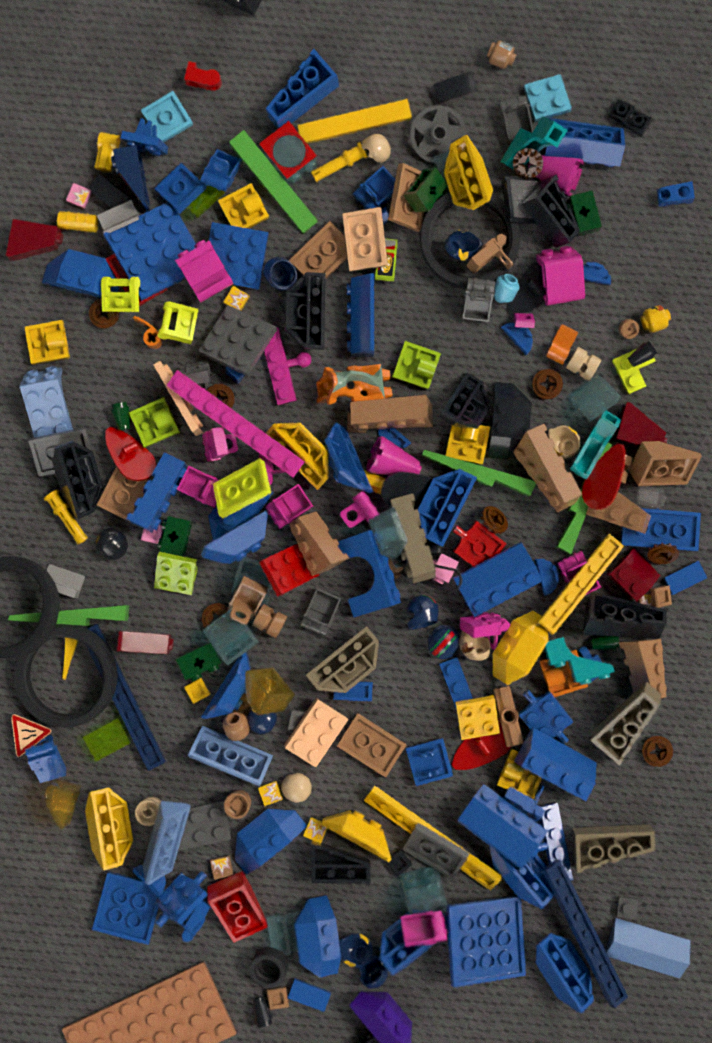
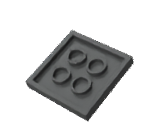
[198,305,277,376]

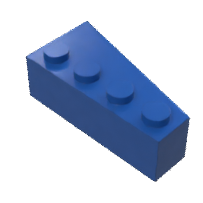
[266,49,339,129]
[126,452,187,533]

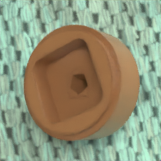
[619,319,639,339]

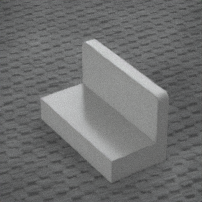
[97,199,140,234]
[38,564,85,598]

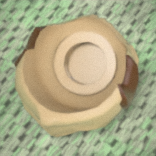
[459,631,490,661]

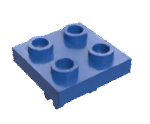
[121,118,168,156]
[406,738,453,786]

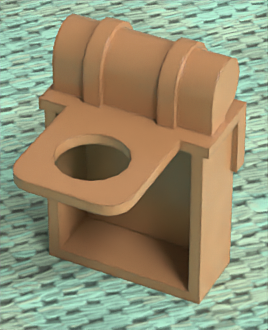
[466,234,513,274]
[227,576,268,625]

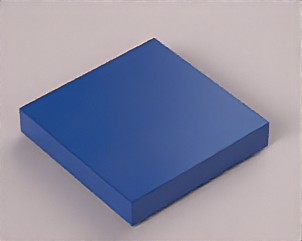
[154,163,207,214]

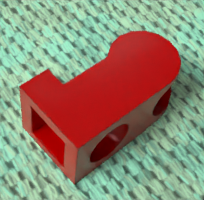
[184,61,222,91]

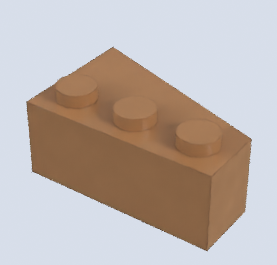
[586,492,651,534]

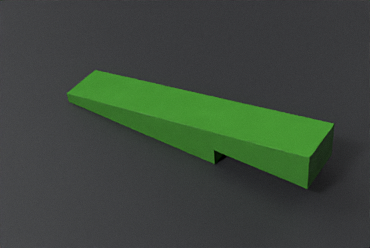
[229,130,318,234]
[555,443,612,555]
[422,450,536,497]
[9,605,129,626]

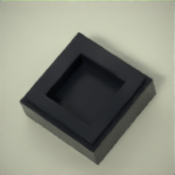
[385,849,413,877]

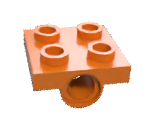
[539,649,588,697]

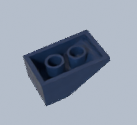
[111,145,151,212]

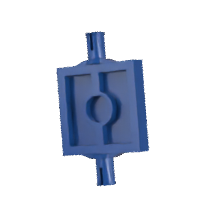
[519,689,573,744]
[154,871,208,927]

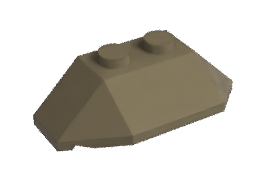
[306,626,379,693]

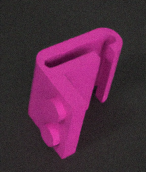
[175,240,234,303]
[536,246,585,306]

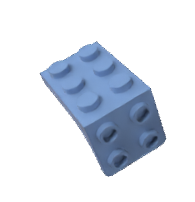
[20,366,73,438]

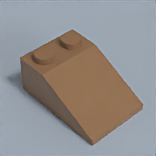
[629,441,702,486]

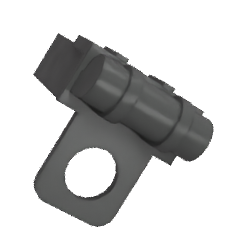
[499,95,534,142]
[462,277,495,322]
[180,361,211,391]
[300,588,341,636]

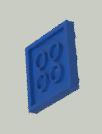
[209,222,269,289]
[92,871,161,945]

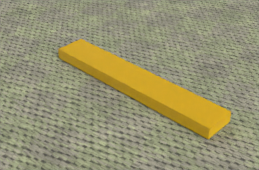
[298,99,412,145]
[538,534,624,635]

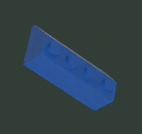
[545,118,625,167]
[347,273,374,357]
[453,542,542,617]
[514,727,597,801]
[457,784,548,869]

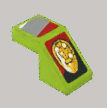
[375,239,398,281]

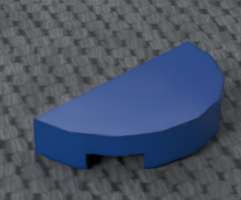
[583,262,611,286]
[501,323,533,356]
[378,428,411,449]
[535,559,559,596]
[133,865,166,897]

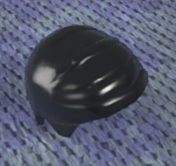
[95,528,128,560]

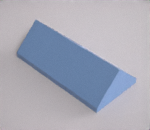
[188,726,273,787]
[143,801,191,885]
[606,918,690,978]

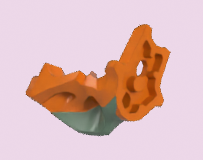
[316,364,392,405]

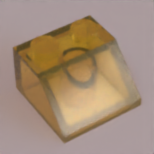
[245,668,295,715]
[45,779,81,829]

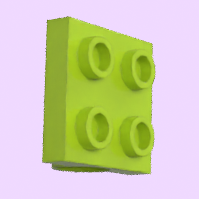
[392,341,441,390]
[129,397,180,448]
[154,552,197,595]

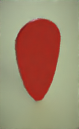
[105,427,156,481]
[582,444,625,510]
[452,720,511,770]

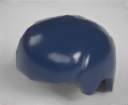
[247,703,277,735]
[358,956,388,989]

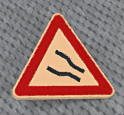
[11,714,52,757]

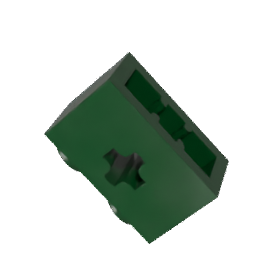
[403,167,448,213]
[566,190,602,237]
[157,516,192,557]
[176,642,222,681]

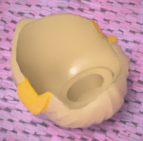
[548,425,580,459]

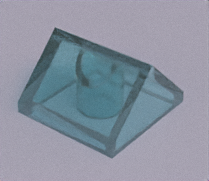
[368,507,408,559]

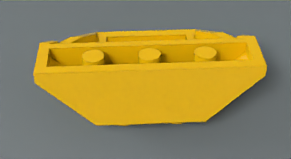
[444,135,493,210]
[266,423,329,490]
[493,611,548,685]
[85,788,133,870]
[321,810,391,862]

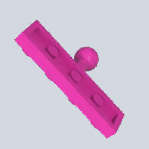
[264,327,312,406]

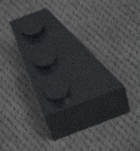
[522,175,580,248]
[311,840,370,884]

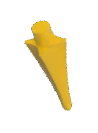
[62,637,79,680]

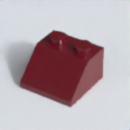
[607,548,661,602]

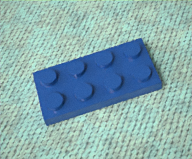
[620,508,701,551]

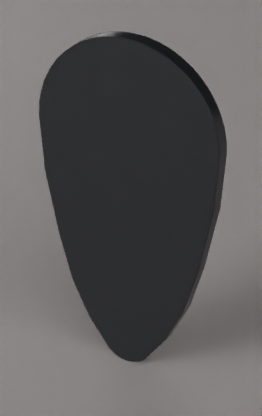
[508,262,546,316]
[381,471,433,507]

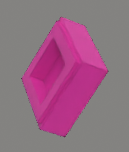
[514,313,535,328]

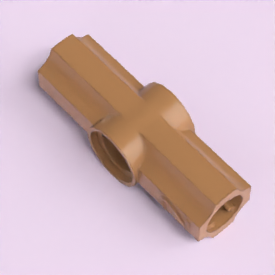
[493,686,523,747]

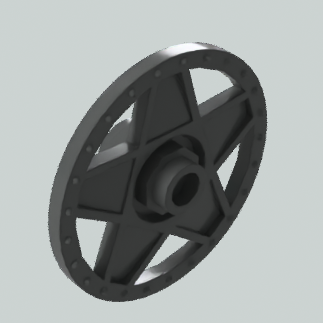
[410,106,466,164]

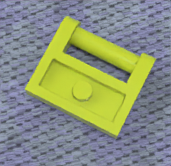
[101,277,140,312]
[158,301,198,344]

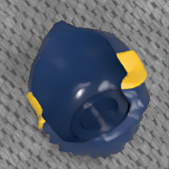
[444,230,483,261]
[339,933,373,968]

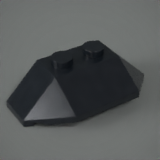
[285,272,326,350]
[440,373,491,429]
[488,382,532,459]
[52,441,103,519]

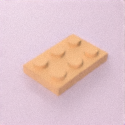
[343,207,388,272]
[284,698,348,767]

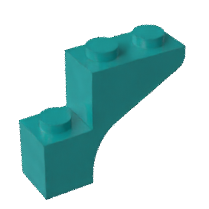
[501,116,568,170]
[570,410,621,479]
[544,637,615,685]

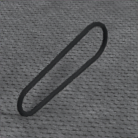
[401,561,462,593]

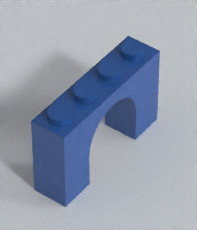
[338,529,401,617]

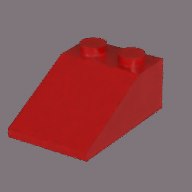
[207,871,269,943]

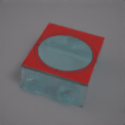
[259,121,318,184]

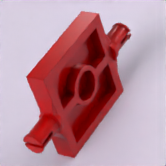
[452,520,507,567]

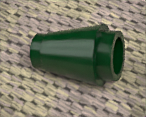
[111,402,130,430]
[591,635,620,650]

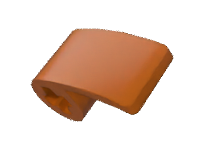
[132,316,163,349]
[545,325,578,365]

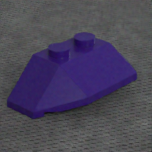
[349,992,412,1043]

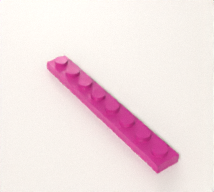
[166,370,304,477]

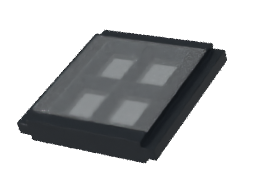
[502,176,541,224]

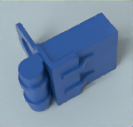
[200,149,241,192]
[353,166,395,210]
[25,735,66,783]
[502,786,544,821]
[174,897,211,942]

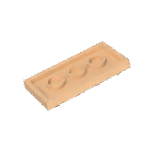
[154,361,203,436]

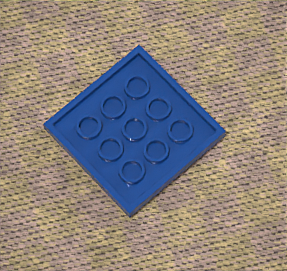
[104,202,196,301]
[446,895,526,987]

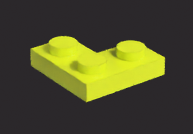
[612,349,655,395]

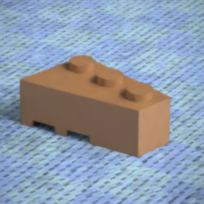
[289,511,349,576]
[619,639,666,698]

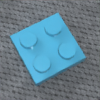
[524,74,572,122]
[141,91,193,142]

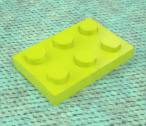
[213,459,271,518]

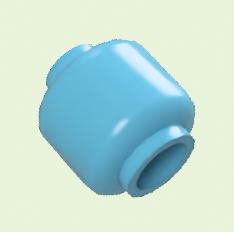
[494,274,519,303]

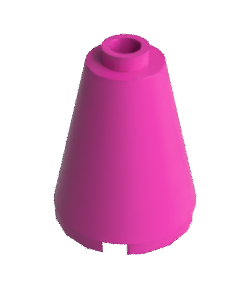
[528,156,583,197]
[366,436,422,476]

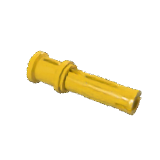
[311,142,367,182]
[44,489,88,545]

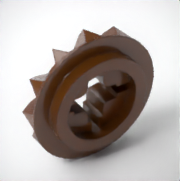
[512,148,543,179]
[89,298,120,329]
[532,369,563,400]
[207,384,235,408]
[481,506,508,535]
[647,542,679,564]
[202,603,233,634]
[642,736,673,767]

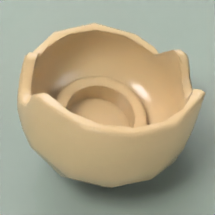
[362,134,391,163]
[281,773,312,803]

